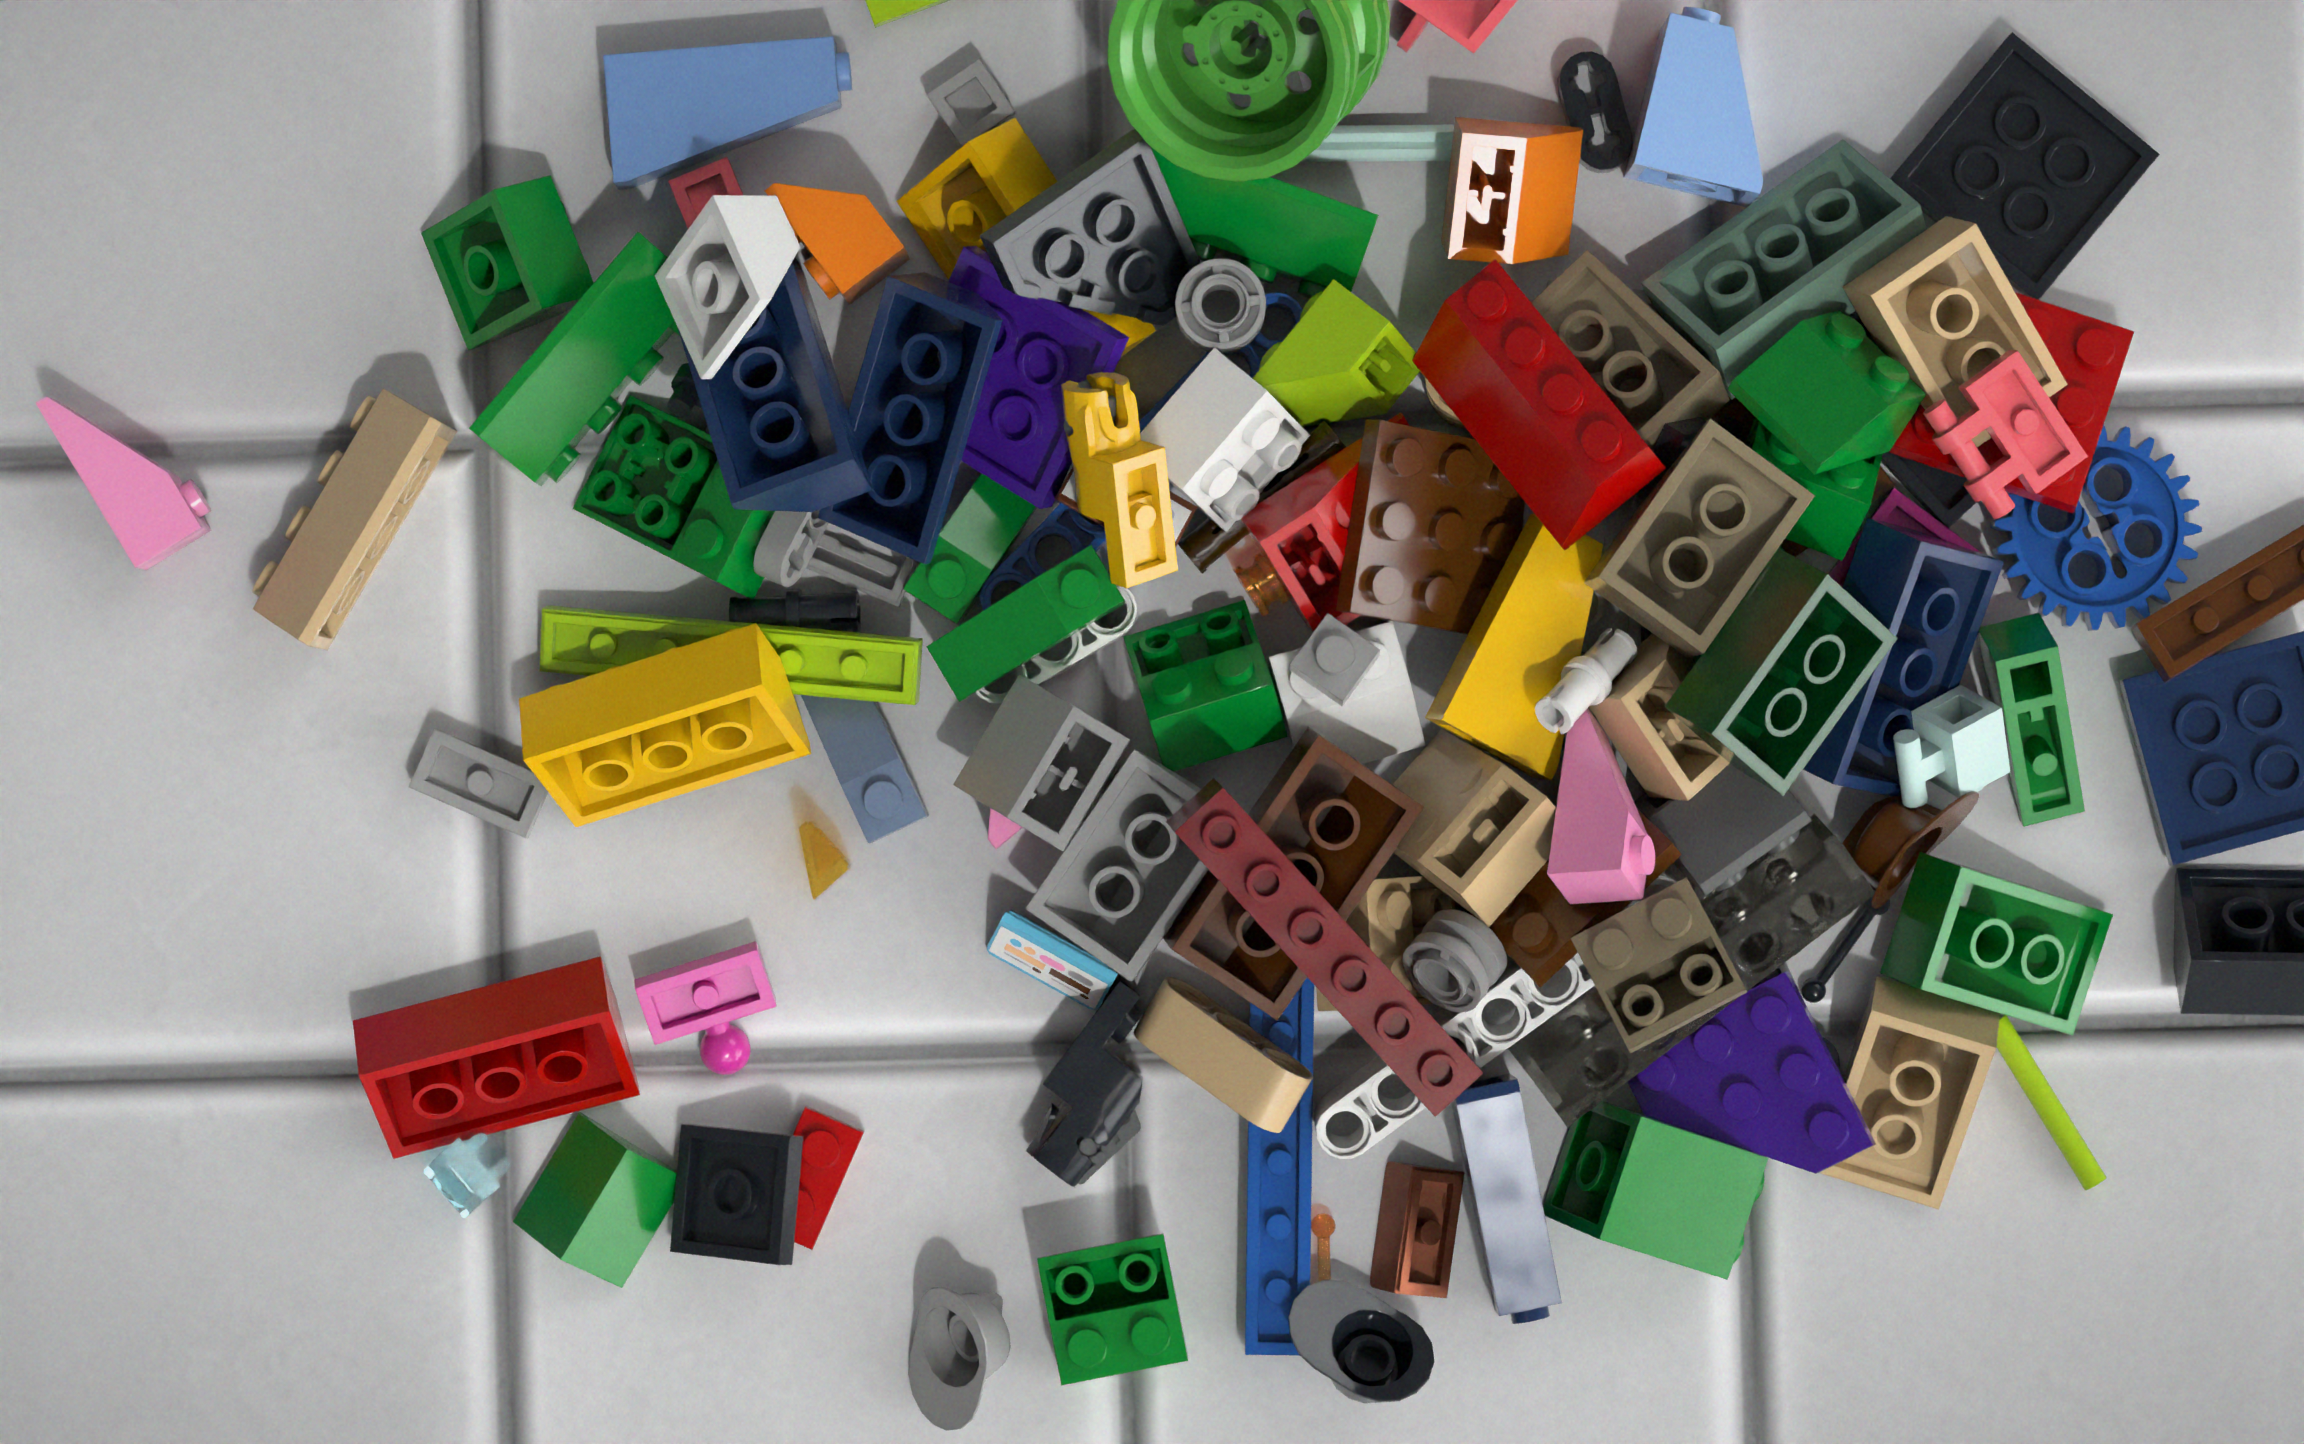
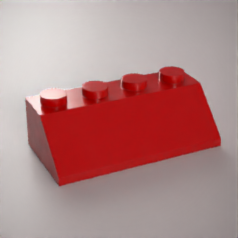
[1412,259,1666,551]
[353,956,640,1159]

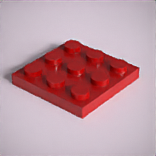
[1889,292,2134,513]

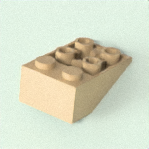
[1392,729,1556,927]

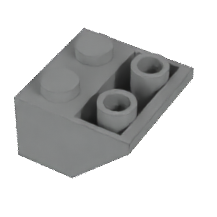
[953,674,1130,851]

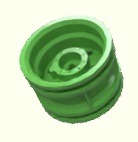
[1107,0,1390,182]

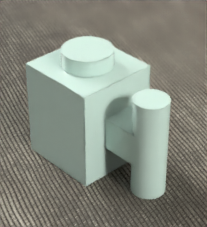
[1893,685,2010,808]

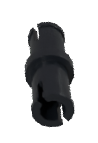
[729,589,861,632]

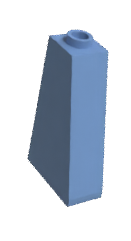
[603,36,852,190]

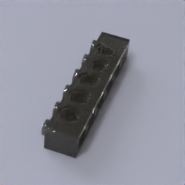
[1508,814,1875,1127]

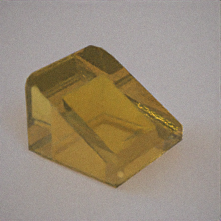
[799,821,852,900]

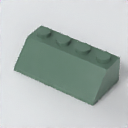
[1641,139,1927,399]

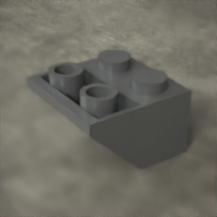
[1634,764,1812,895]

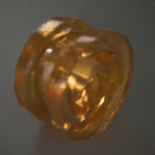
[1233,552,1290,617]

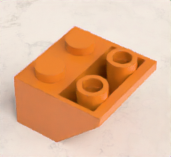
[1441,117,1583,264]
[764,183,910,305]

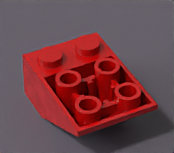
[1241,412,1409,632]

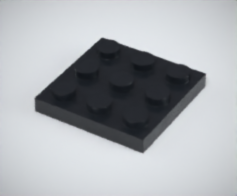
[1890,32,2160,300]

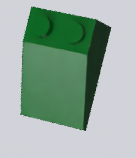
[1880,852,2113,1035]

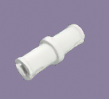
[1535,628,1637,734]

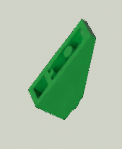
[903,473,1037,626]
[926,545,1125,702]
[1978,612,2085,827]

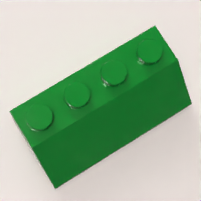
[1134,129,1379,298]
[469,232,680,486]

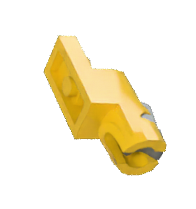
[1061,372,1178,588]

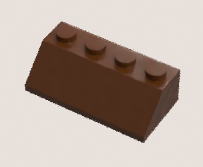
[1163,727,1424,1020]

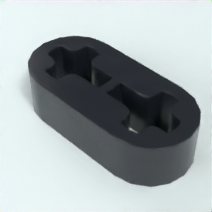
[1557,51,1633,173]

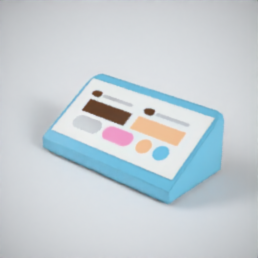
[987,909,1118,1010]

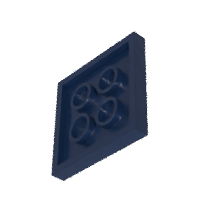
[2119,631,2304,865]

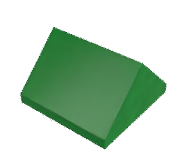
[513,1112,677,1288]

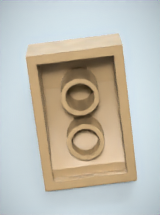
[1843,216,2068,447]
[1820,976,2000,1209]

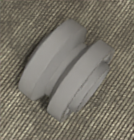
[1175,259,1266,354]
[1403,909,1507,1012]

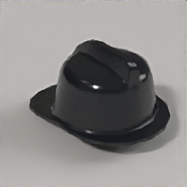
[1288,1280,1434,1403]

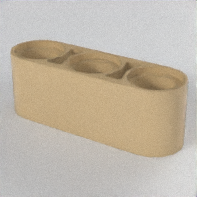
[1133,977,1313,1133]

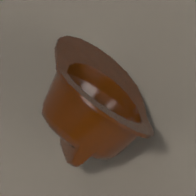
[1841,791,1979,909]

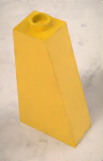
[1425,514,1603,780]

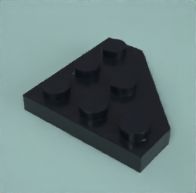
[980,130,1200,326]

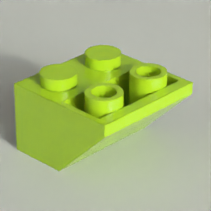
[1252,279,1420,428]

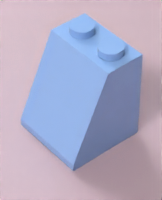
[1624,7,1763,208]

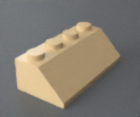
[252,388,457,650]

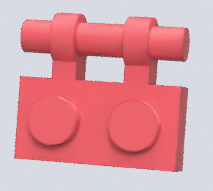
[1923,350,2088,520]

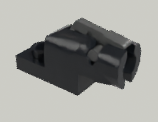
[1026,980,1143,1187]

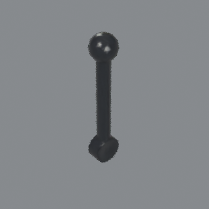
[1801,890,1890,1003]

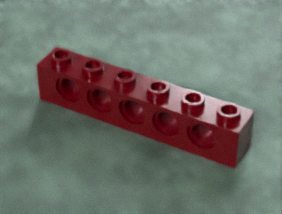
[1166,778,1483,1117]

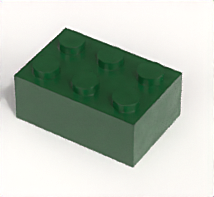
[1664,549,1897,796]

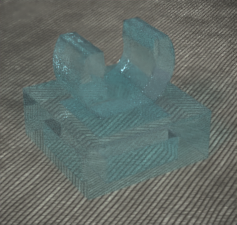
[423,1133,510,1219]

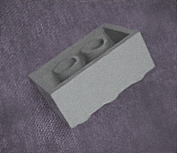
[1025,749,1209,982]

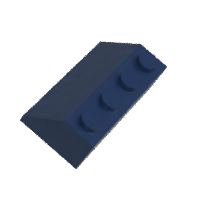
[677,258,873,512]
[818,272,1003,564]
[1803,518,2004,796]

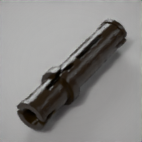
[1178,420,1346,574]

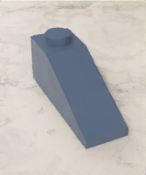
[801,695,929,843]

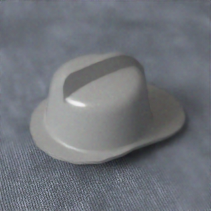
[908,1287,1011,1431]

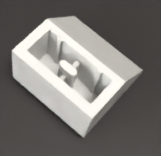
[1140,347,1310,532]

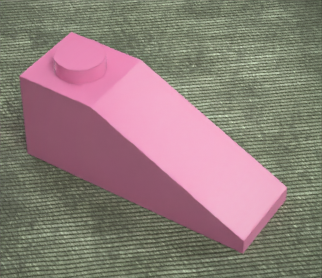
[36,396,211,570]
[1547,708,1655,904]

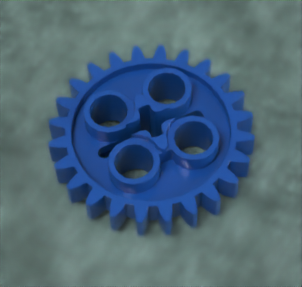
[1990,425,2202,631]

